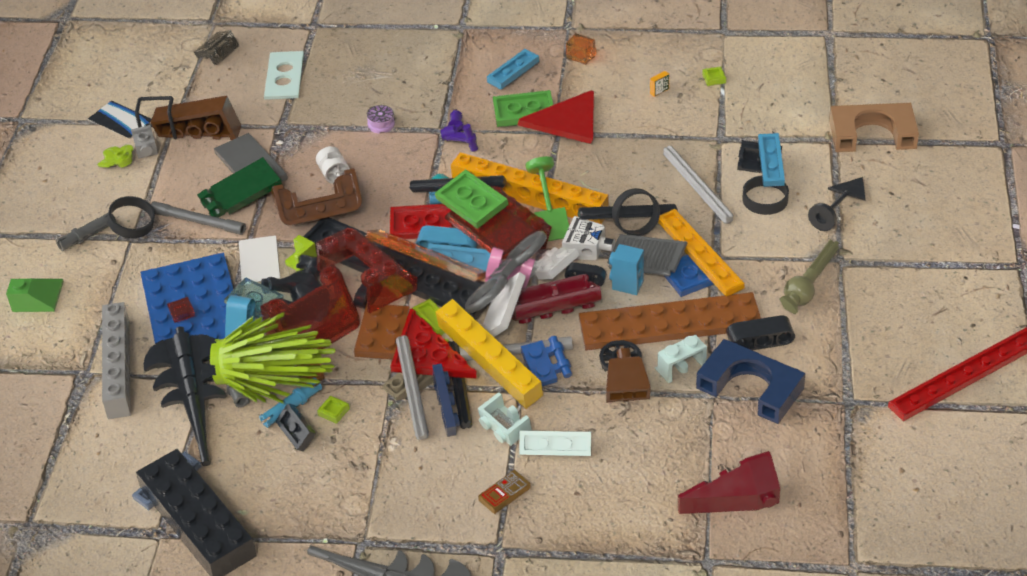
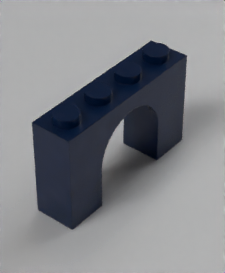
[696,339,806,424]

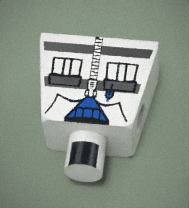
[562,216,615,261]

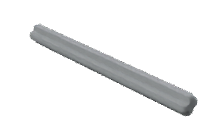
[663,145,734,224]

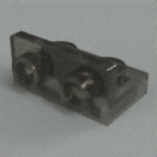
[194,30,239,65]

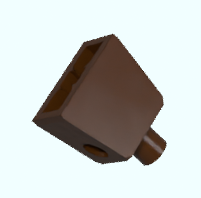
[606,348,651,403]

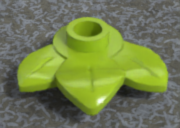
[97,144,133,168]

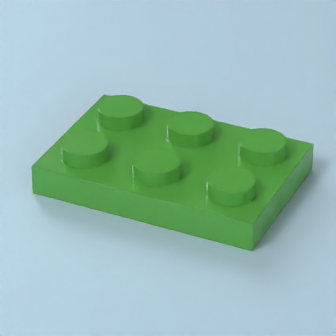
[493,90,553,127]
[435,170,509,229]

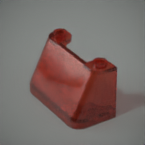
[260,264,360,350]

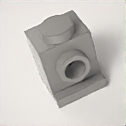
[131,125,158,159]

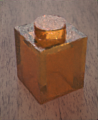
[566,33,597,65]

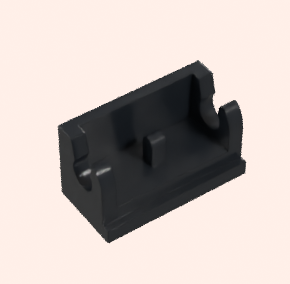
[737,140,783,173]

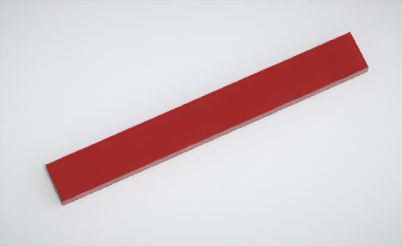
[888,327,1027,421]

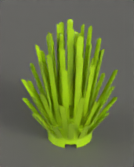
[210,313,336,404]

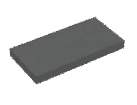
[214,133,288,181]

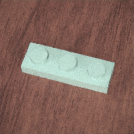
[519,430,591,456]

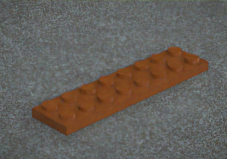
[579,292,761,351]

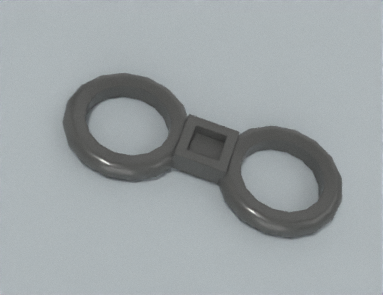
[465,231,547,313]

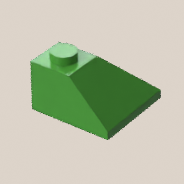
[6,278,64,312]

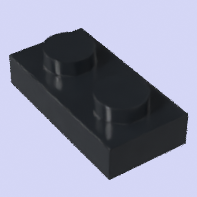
[275,403,316,452]

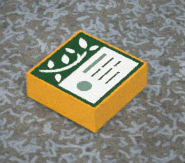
[650,71,669,97]

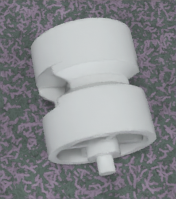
[316,146,350,184]

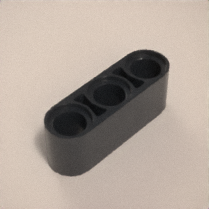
[726,315,795,351]

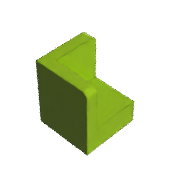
[285,235,317,271]

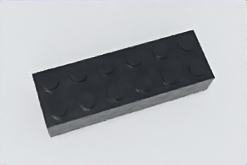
[136,448,257,576]

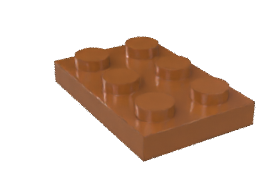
[354,304,410,359]

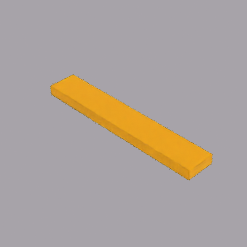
[658,209,745,297]

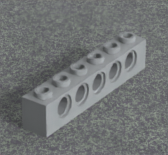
[102,302,131,419]

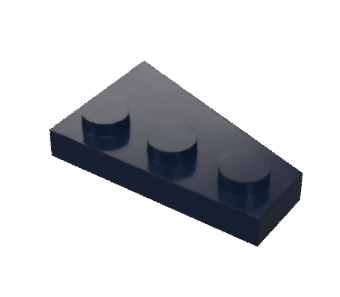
[432,364,460,437]

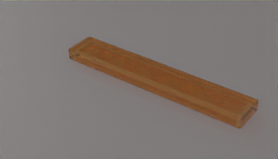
[366,229,486,281]

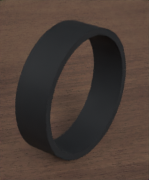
[742,175,789,215]
[612,188,660,236]
[108,196,155,238]

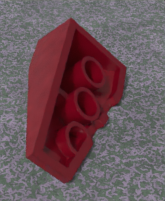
[678,451,781,514]

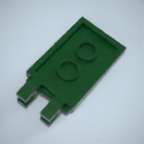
[197,157,282,218]

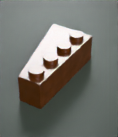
[150,95,242,140]

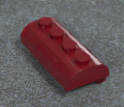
[512,274,602,324]

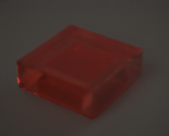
[167,297,195,323]

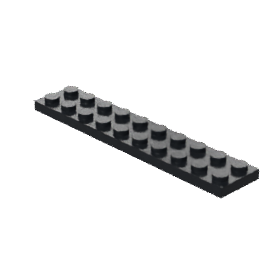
[303,217,492,320]

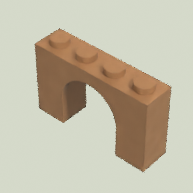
[829,103,919,152]

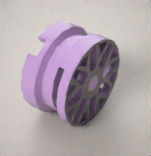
[367,105,395,134]

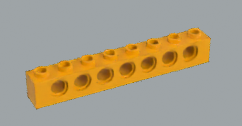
[451,152,609,224]

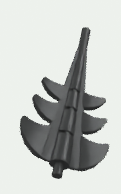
[307,545,471,576]

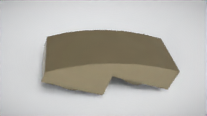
[382,372,433,401]

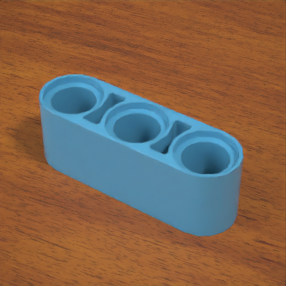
[415,226,480,254]
[225,295,255,337]

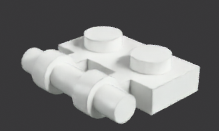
[530,247,579,279]

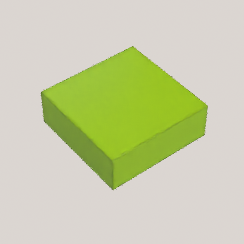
[702,66,726,86]
[317,395,350,424]

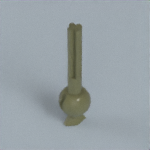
[779,239,839,314]

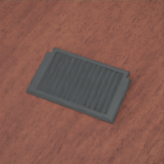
[607,234,687,276]

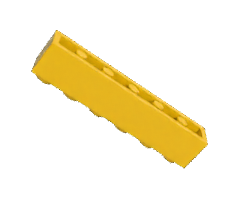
[436,299,543,409]

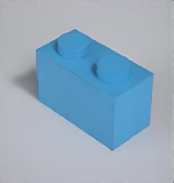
[609,244,644,295]

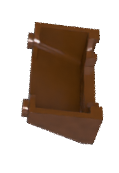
[271,168,362,226]

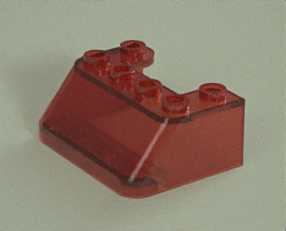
[316,228,417,313]

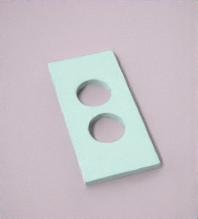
[264,51,304,100]

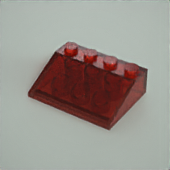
[445,186,552,260]

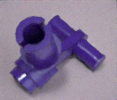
[441,110,478,152]

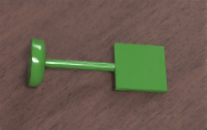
[525,156,569,242]

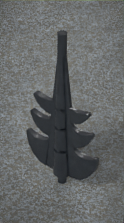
[143,326,226,466]

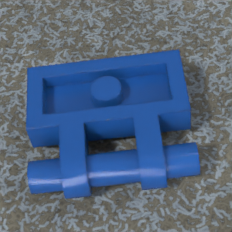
[520,336,572,386]

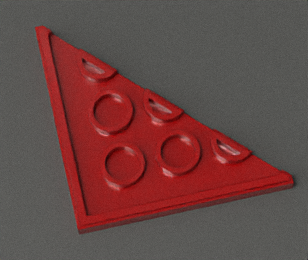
[517,90,594,144]
[390,309,477,379]

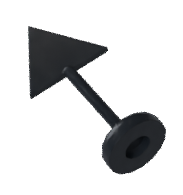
[808,177,866,231]

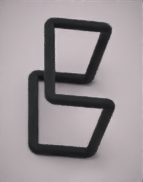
[135,96,177,140]

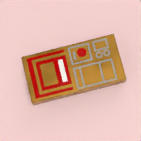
[478,469,531,514]

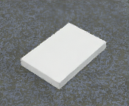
[482,272,526,337]

